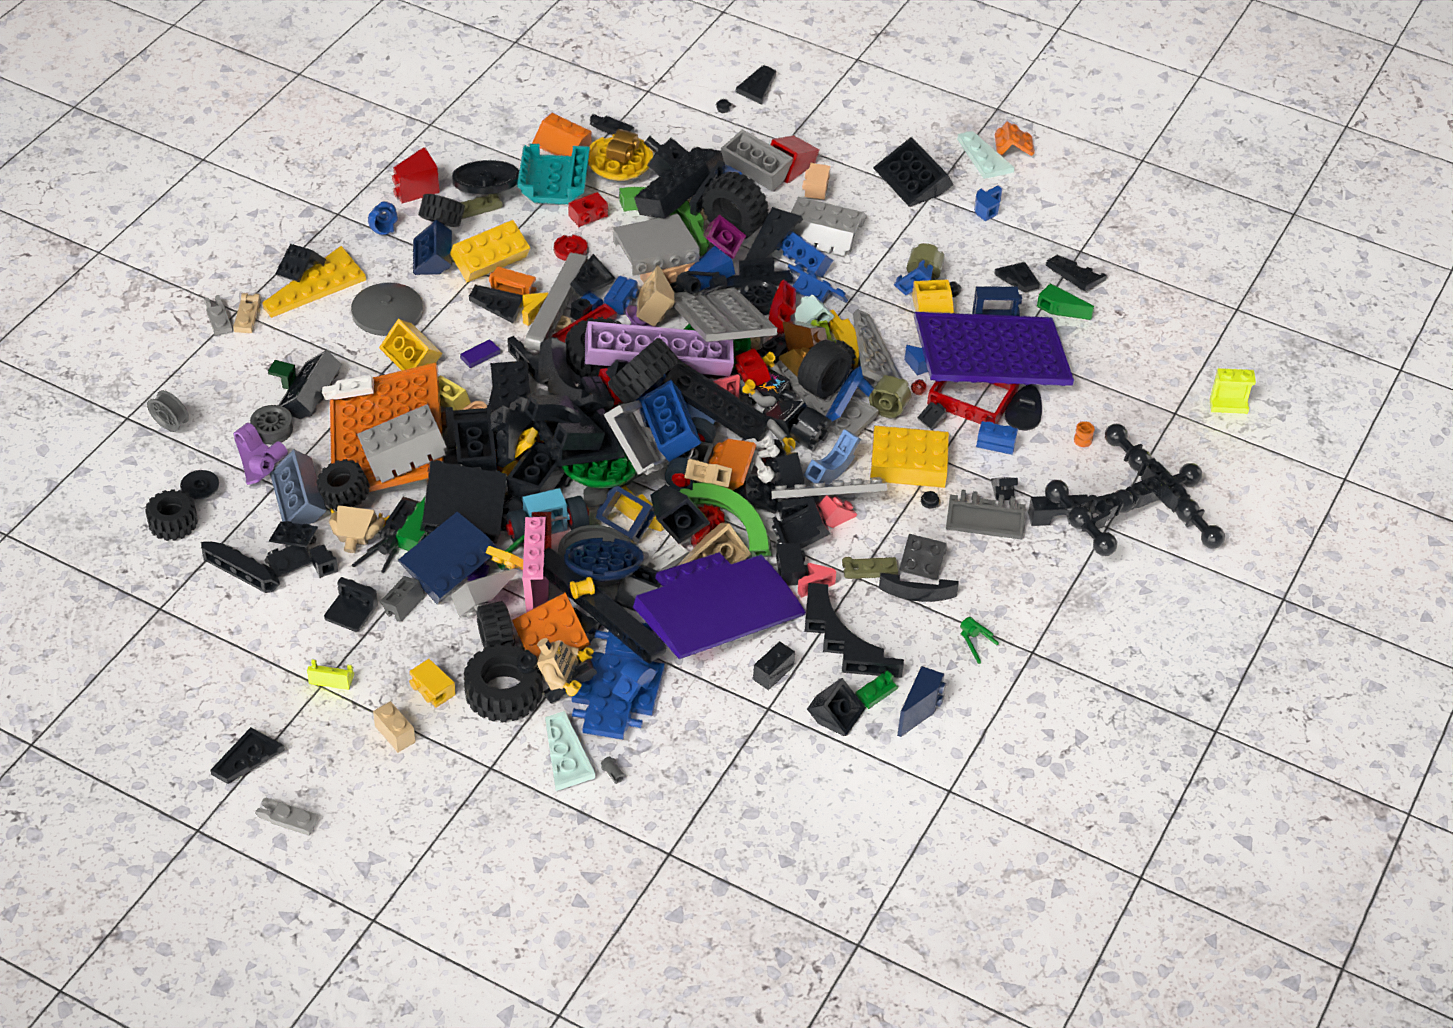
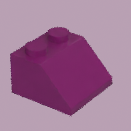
[703,214,746,259]

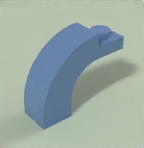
[803,429,861,484]

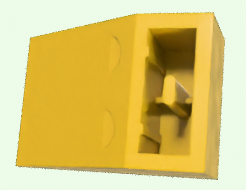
[912,279,954,313]

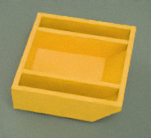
[870,425,949,488]

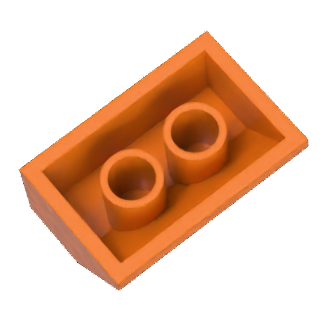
[532,113,592,156]
[708,439,756,491]

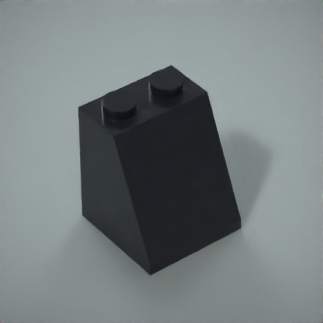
[650,484,710,544]

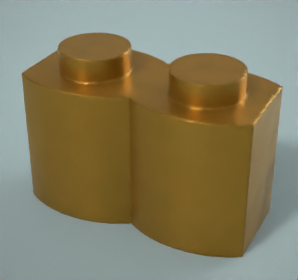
[606,129,640,163]

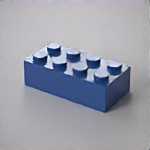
[640,380,701,462]

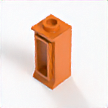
[489,266,537,295]

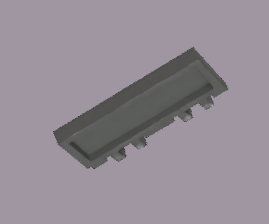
[946,490,1026,540]

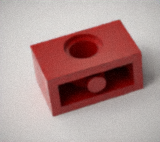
[568,192,608,227]
[734,348,771,386]

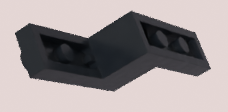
[507,335,581,384]

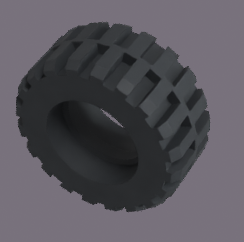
[702,172,769,239]
[565,317,622,378]
[608,338,679,404]
[464,643,543,722]

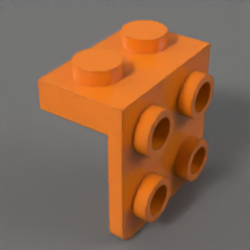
[995,121,1035,156]

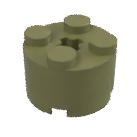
[906,243,945,280]
[869,375,911,419]

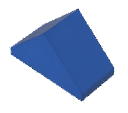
[904,345,928,376]

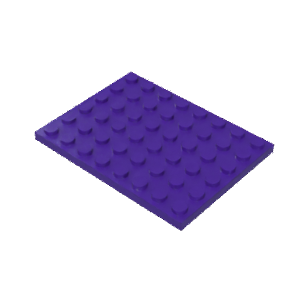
[914,312,1074,386]

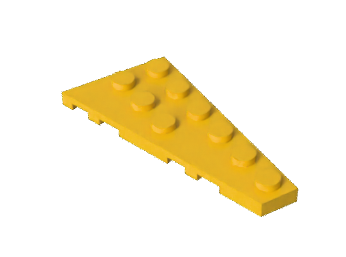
[262,246,366,318]

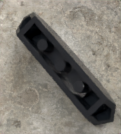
[201,541,280,593]

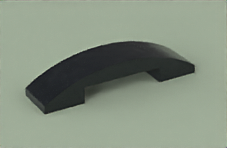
[879,573,959,602]

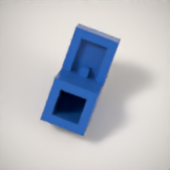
[974,185,1002,222]
[612,659,657,704]

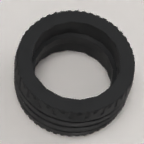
[797,339,852,399]

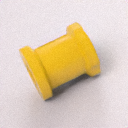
[570,577,595,599]

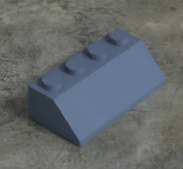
[270,449,326,524]

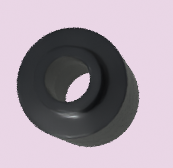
[676,272,701,294]

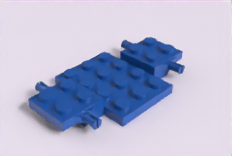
[572,622,665,740]

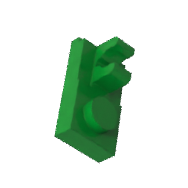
[855,671,898,709]

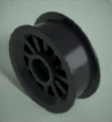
[740,280,778,316]

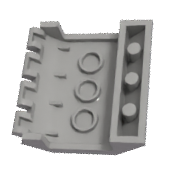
[791,197,867,257]
[357,404,448,483]

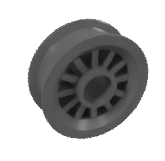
[147,390,189,432]
[250,405,293,445]

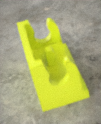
[307,659,354,690]

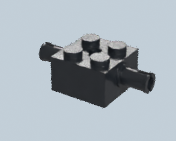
[643,135,689,176]

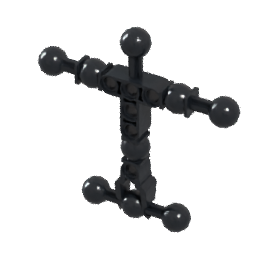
[1045,423,1225,556]

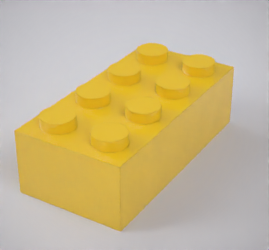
[450,220,530,283]

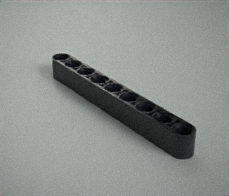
[543,547,667,664]

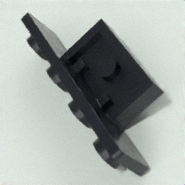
[726,257,793,288]

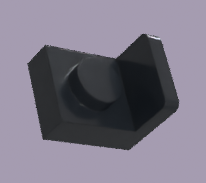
[917,401,947,430]

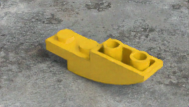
[827,310,859,370]

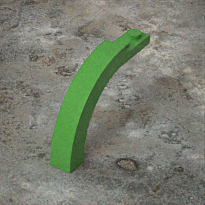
[619,187,709,257]
[679,483,772,557]

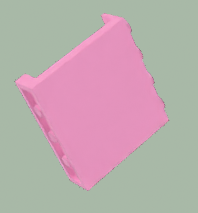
[523,517,549,613]

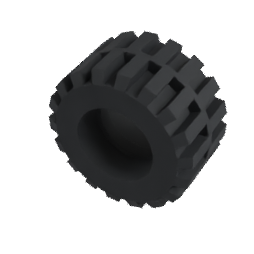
[418,194,465,227]
[316,459,370,511]
[145,489,198,541]
[476,601,515,648]

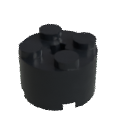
[790,407,832,452]

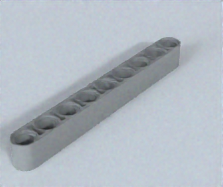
[524,252,588,351]

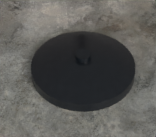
[452,160,519,194]

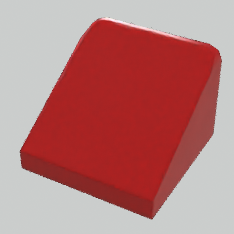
[691,525,710,548]

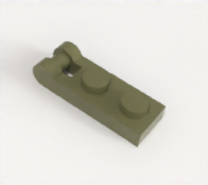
[461,193,503,219]
[842,557,898,579]

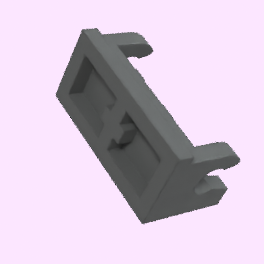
[380,576,425,622]

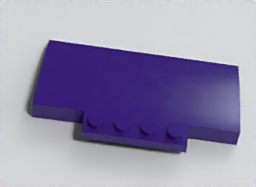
[633,552,806,659]

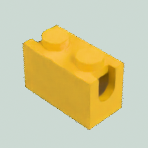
[409,658,455,708]

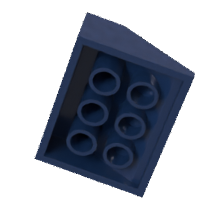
[398,512,498,604]

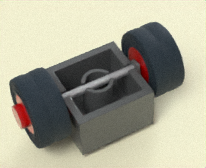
[665,417,716,491]

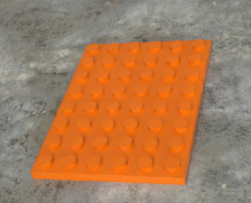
[330,363,444,492]

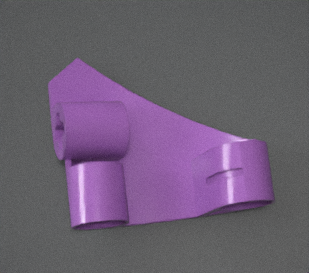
[233,422,288,485]

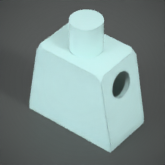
[795,295,834,324]

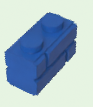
[604,276,639,315]
[976,421,1018,455]

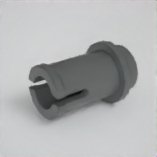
[601,756,625,784]

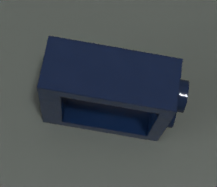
[972,286,1022,316]
[595,486,655,543]

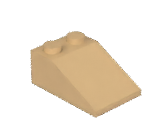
[636,266,675,327]

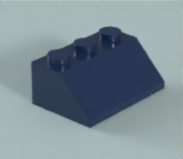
[413,220,452,275]

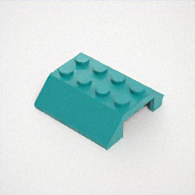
[517,144,590,204]

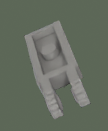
[204,295,232,336]
[255,797,319,836]

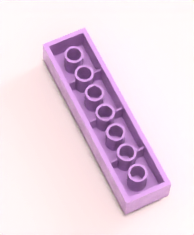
[585,321,734,376]

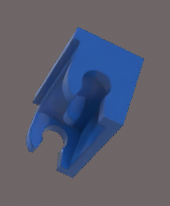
[894,260,933,295]

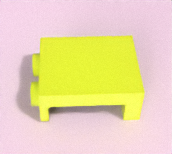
[1209,368,1256,414]

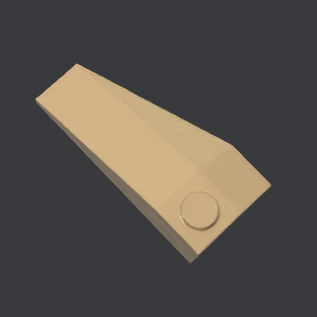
[677,523,751,566]

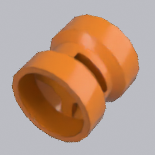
[1074,421,1095,447]

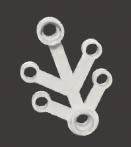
[746,436,780,483]

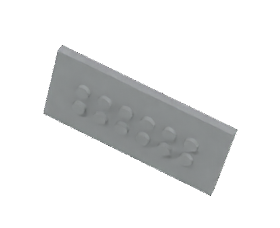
[673,287,777,342]

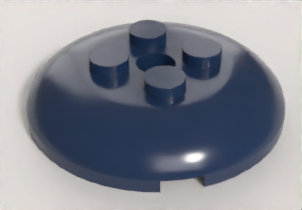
[564,537,644,582]

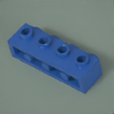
[777,231,834,277]

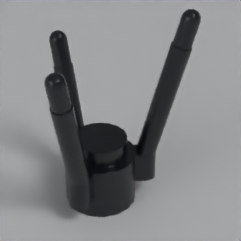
[686,271,727,296]
[352,535,398,573]

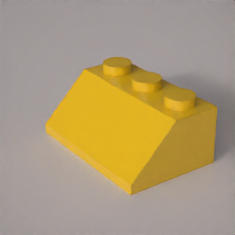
[379,319,443,371]

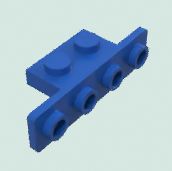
[787,264,848,303]

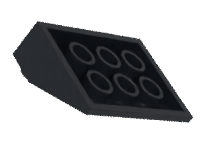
[873,136,953,207]

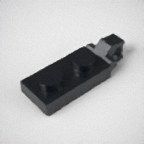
[589,114,634,135]
[543,659,597,703]

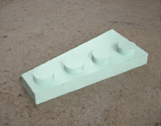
[957,131,1015,179]
[545,711,595,791]

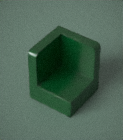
[268,360,296,389]

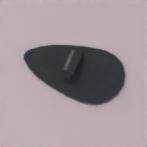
[1005,384,1042,431]

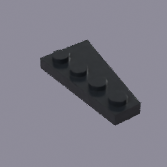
[744,207,803,260]

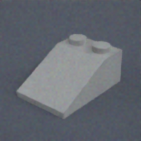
[451,568,518,618]

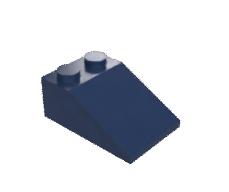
[897,666,946,737]

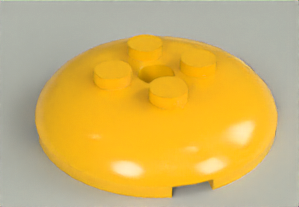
[588,134,653,181]

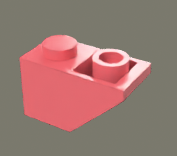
[818,495,857,528]

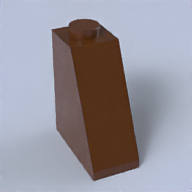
[782,321,827,352]

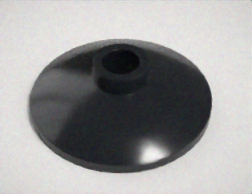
[180,470,219,499]

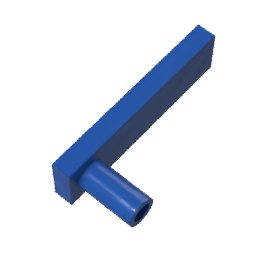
[825,366,874,422]

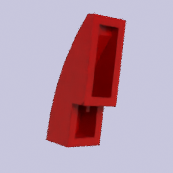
[768,280,796,334]

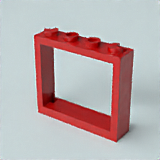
[927,381,1020,424]

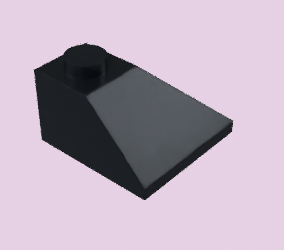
[807,678,866,736]

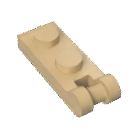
[233,293,261,333]

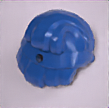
[368,201,398,235]

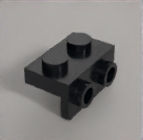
[264,545,313,578]

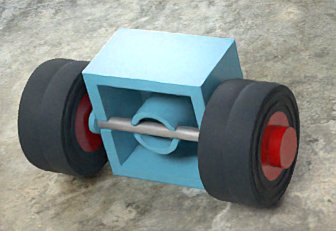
[506,488,590,546]

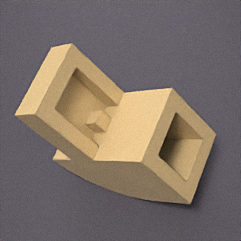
[684,459,732,487]

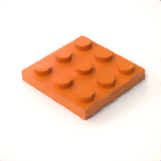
[512,593,591,659]

